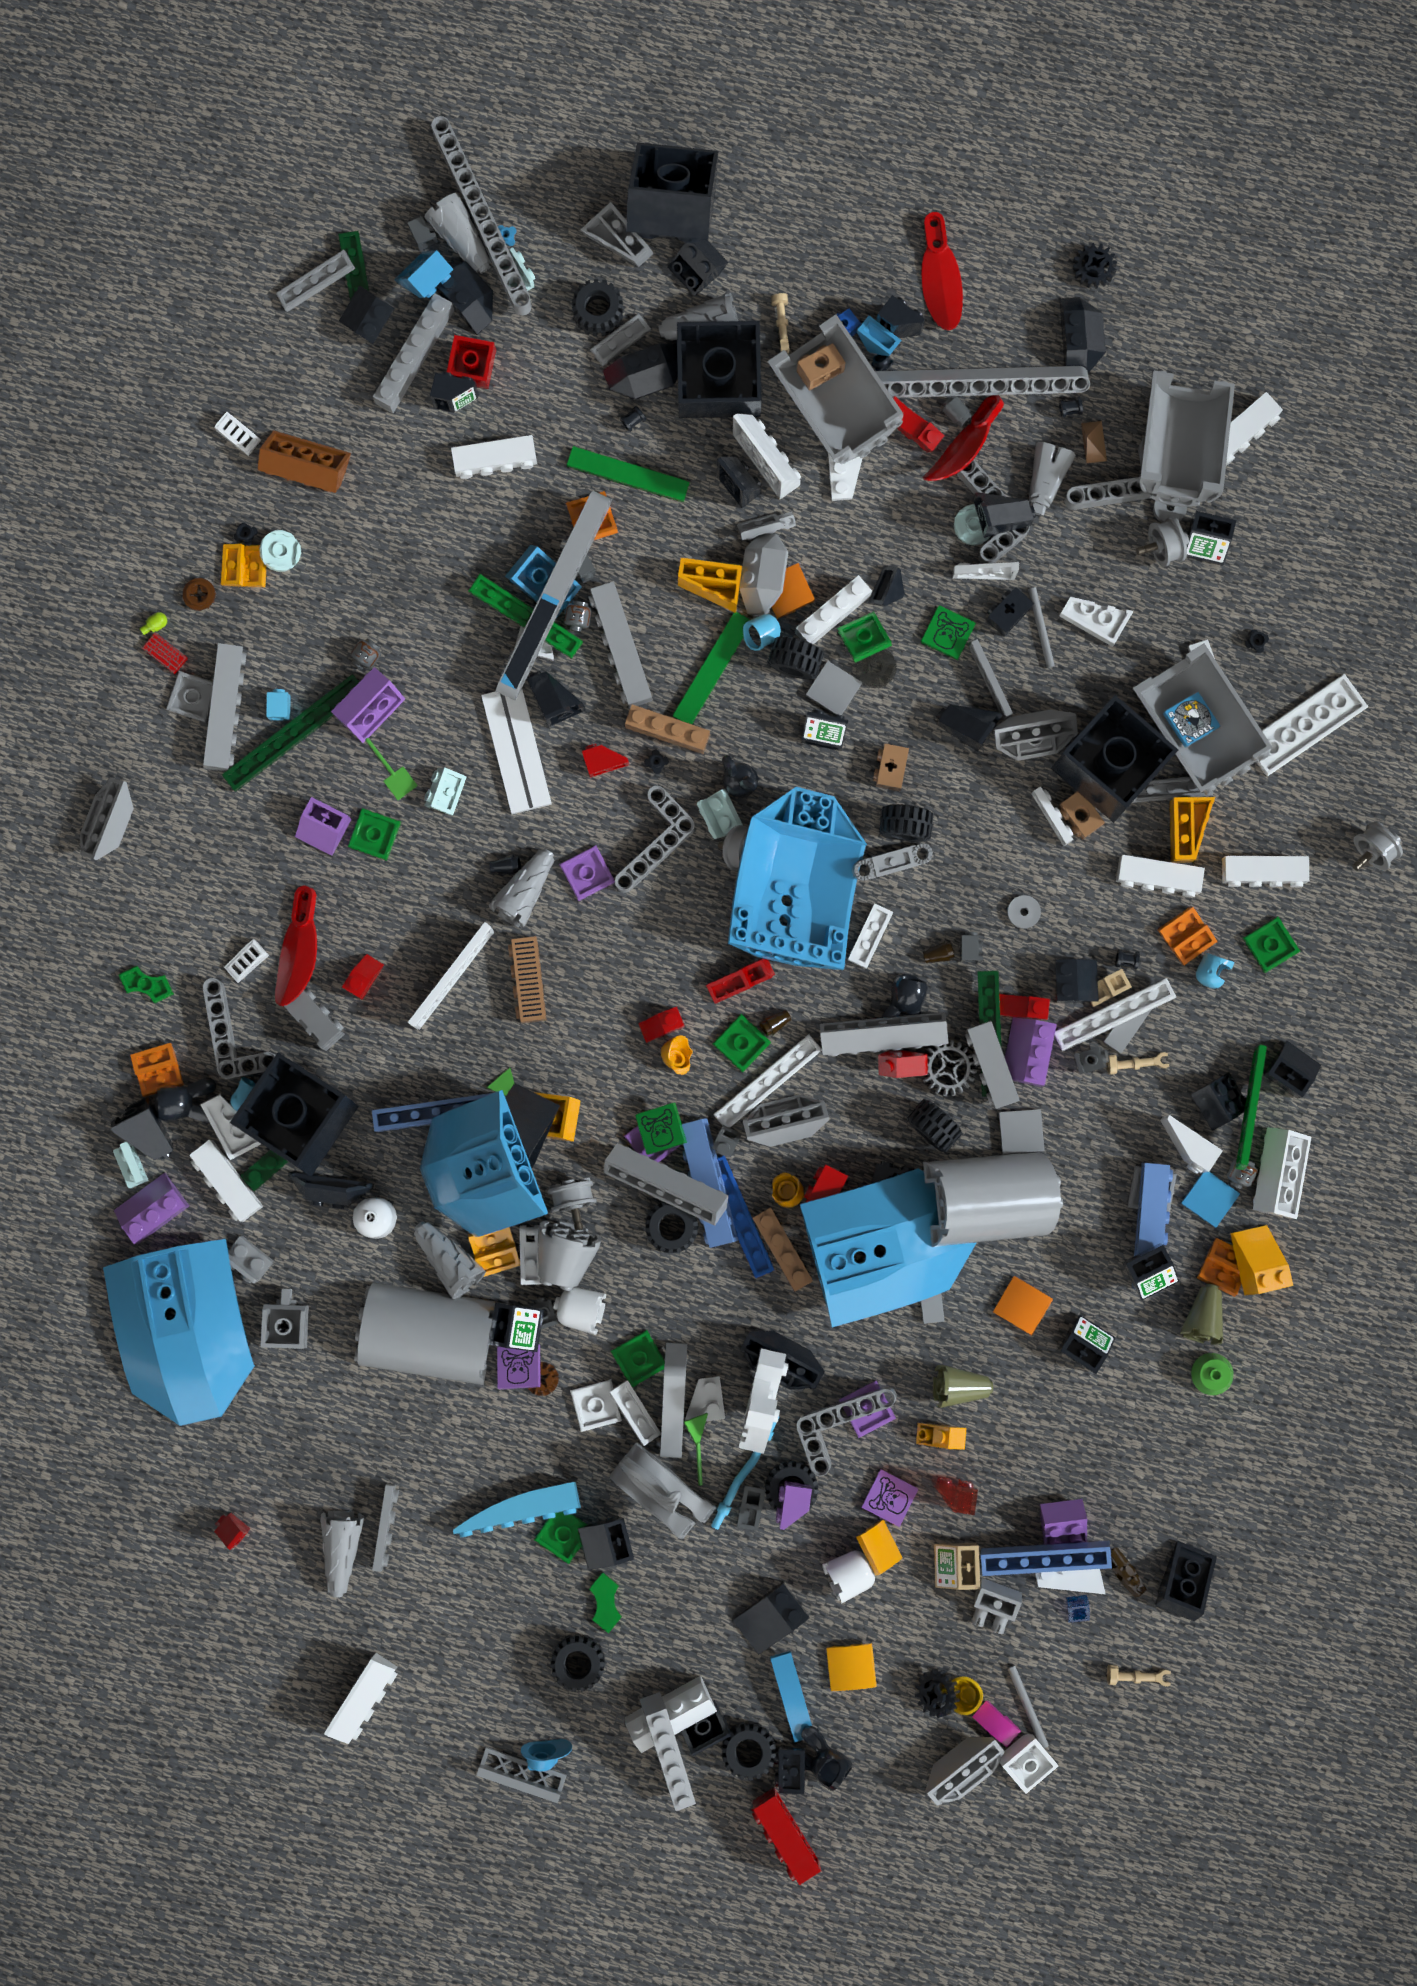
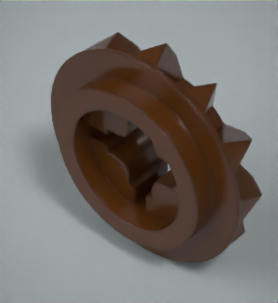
[183,578,216,611]
[528,1362,559,1396]

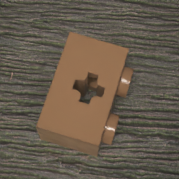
[873,744,909,792]

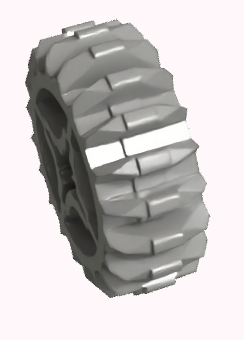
[923,1040,977,1096]

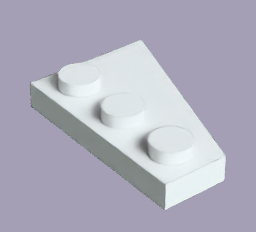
[828,453,862,501]
[953,562,1019,580]
[1060,597,1133,647]
[201,1094,260,1160]
[1035,1569,1105,1594]

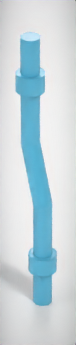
[711,1416,780,1530]

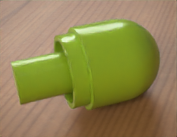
[140,612,167,635]

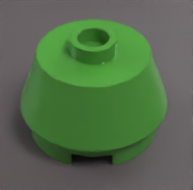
[1191,1353,1233,1395]

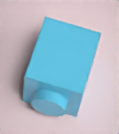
[266,689,291,720]

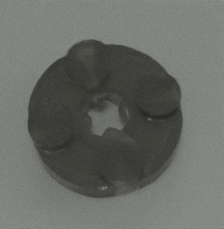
[855,649,897,689]

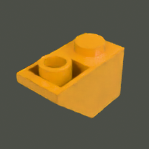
[916,1423,966,1449]

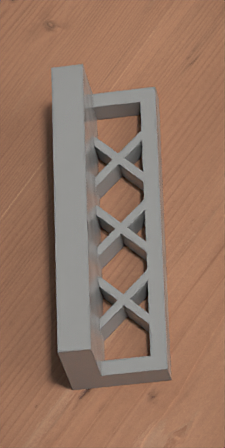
[476,1747,567,1803]

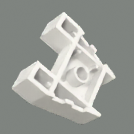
[739,1348,788,1454]

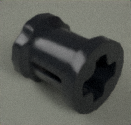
[1059,396,1083,418]
[619,405,646,432]
[1115,949,1140,970]

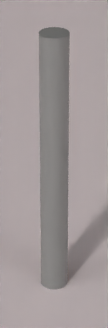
[1028,587,1055,669]
[1007,1665,1049,1748]

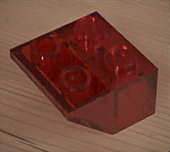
[932,1476,978,1515]

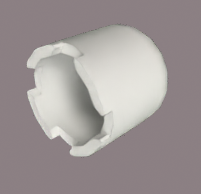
[353,1197,397,1239]
[554,1287,606,1335]
[822,1551,875,1604]

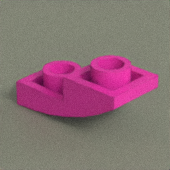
[972,1701,1021,1747]

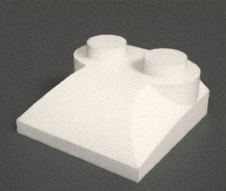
[1000,1734,1058,1793]

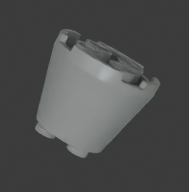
[538,1221,601,1291]

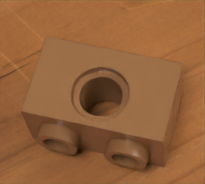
[796,343,846,391]
[1058,792,1105,840]

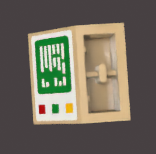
[934,1543,980,1590]

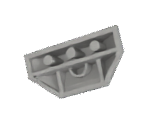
[739,534,788,615]
[994,710,1078,761]
[80,777,134,860]
[743,1095,829,1147]
[925,1737,1005,1806]

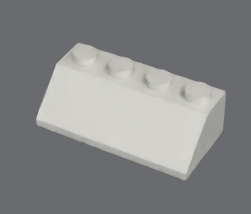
[1253,1127,1311,1219]
[324,1653,398,1744]
[625,1676,717,1753]

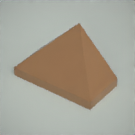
[1081,421,1107,463]

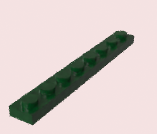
[222,674,359,792]

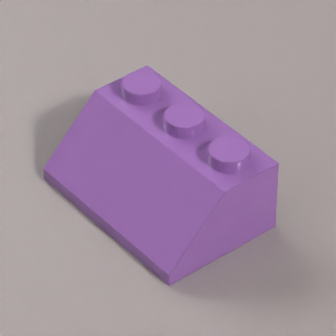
[331,667,405,743]
[1005,1017,1057,1087]
[114,1172,189,1244]

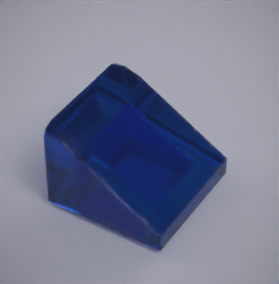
[1066,1595,1090,1623]

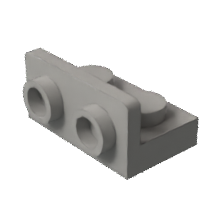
[228,1235,274,1283]

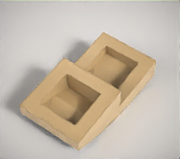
[1090,969,1132,1007]

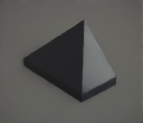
[868,566,905,606]

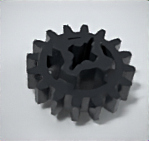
[1072,243,1117,289]
[915,1669,960,1718]

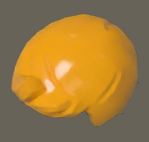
[661,1035,693,1075]
[772,1173,804,1208]

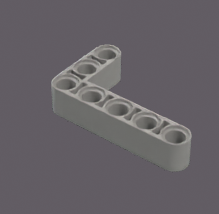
[1064,437,1150,510]
[957,460,1030,564]
[615,786,695,893]
[203,978,276,1080]
[660,1343,687,1458]
[796,1387,897,1476]

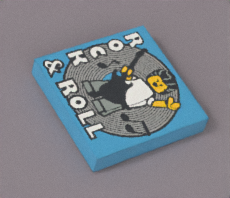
[1163,692,1221,748]

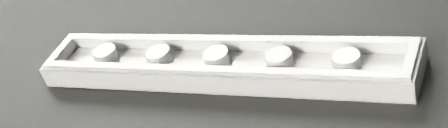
[1054,978,1176,1052]
[713,1034,822,1128]

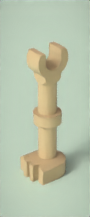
[771,293,789,355]
[1107,1052,1169,1075]
[1107,1665,1171,1686]

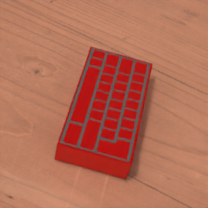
[142,633,188,674]

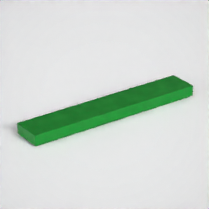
[567,446,690,503]
[468,574,583,659]
[673,612,750,724]
[1235,1045,1267,1170]

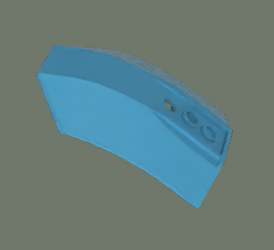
[728,787,867,970]
[419,1090,548,1237]
[799,1168,976,1327]
[103,1239,255,1426]

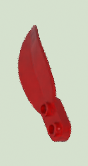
[921,212,963,330]
[922,395,1004,481]
[275,885,317,1006]

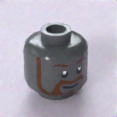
[563,601,592,632]
[351,638,381,670]
[1226,1159,1258,1189]

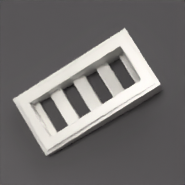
[214,412,261,456]
[224,939,269,983]

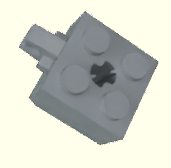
[261,1288,309,1349]

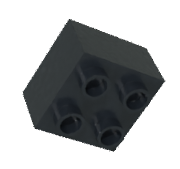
[626,142,719,243]
[677,320,762,418]
[1051,695,1179,823]
[230,1052,359,1177]
[465,1083,560,1178]

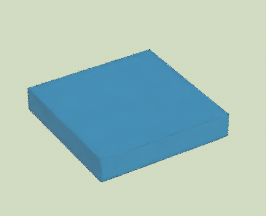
[1181,1172,1240,1228]

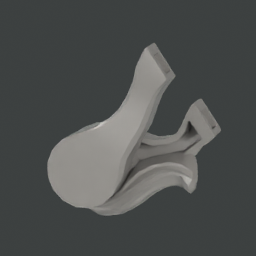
[609,1442,718,1539]

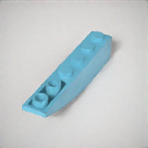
[453,1482,581,1538]

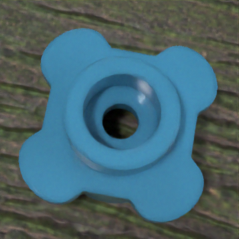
[498,225,517,246]

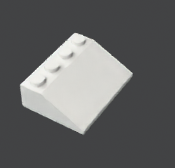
[733,414,801,499]

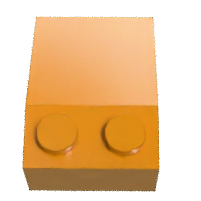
[534,1092,580,1142]
[1230,1225,1293,1296]

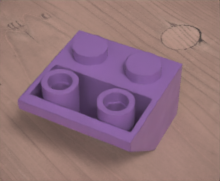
[295,797,351,856]
[775,1482,812,1530]
[1040,1499,1087,1545]

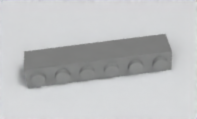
[373,293,454,414]
[588,581,652,708]
[203,643,247,771]
[820,1012,948,1056]
[604,1143,728,1226]
[640,1692,696,1811]

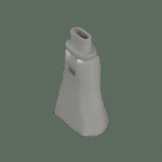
[1029,442,1076,516]

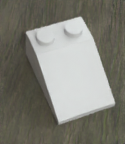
[1160,1115,1223,1174]

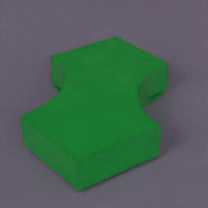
[118,966,174,1003]
[589,1572,622,1634]

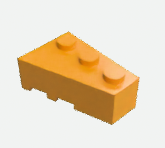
[678,558,742,613]
[1169,797,1215,863]

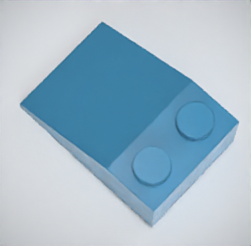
[394,250,453,298]
[505,545,582,618]

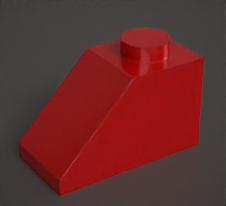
[582,744,629,778]
[342,954,384,1000]
[639,1006,685,1043]
[878,1049,928,1078]
[214,1513,251,1550]

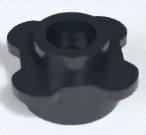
[871,354,894,371]
[234,523,258,546]
[1245,629,1269,653]
[644,749,669,774]

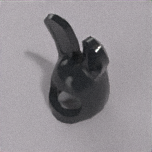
[722,755,759,798]
[880,974,928,1018]
[154,1078,216,1123]
[802,1726,853,1791]

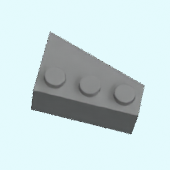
[580,202,654,267]
[284,988,345,1051]

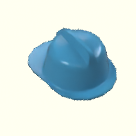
[521,1739,572,1771]

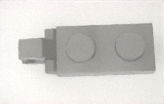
[737,512,796,540]

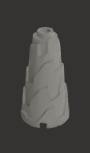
[424,193,491,274]
[658,292,738,341]
[489,849,555,928]
[414,1221,486,1299]
[320,1510,364,1597]

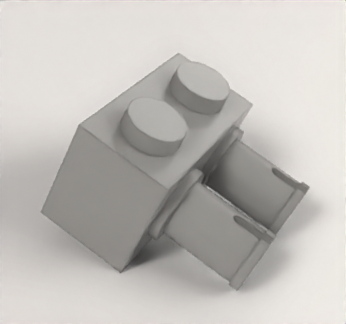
[971,1578,1022,1634]

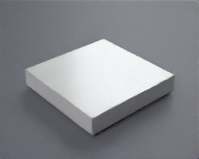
[570,1380,622,1432]

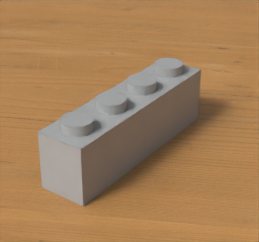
[965,1020,1020,1109]

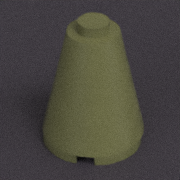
[1180,1284,1223,1345]
[933,1365,993,1408]

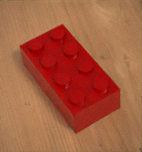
[751,1788,821,1885]

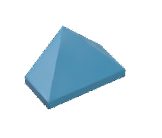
[857,316,901,356]

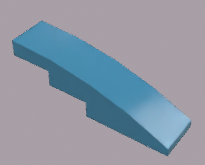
[770,1651,812,1742]

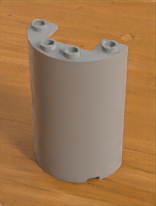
[767,315,903,464]
[1140,370,1235,507]
[1133,643,1273,795]
[923,1152,1063,1247]
[354,1282,497,1385]

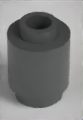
[943,397,973,428]

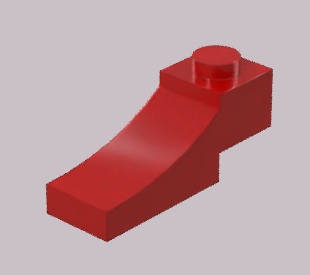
[892,396,945,452]
[706,958,775,1004]
[999,994,1050,1021]

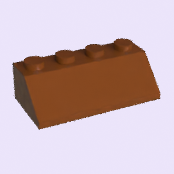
[258,430,351,493]

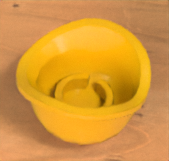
[952,1676,983,1715]

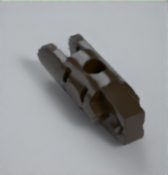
[1110,1547,1147,1598]

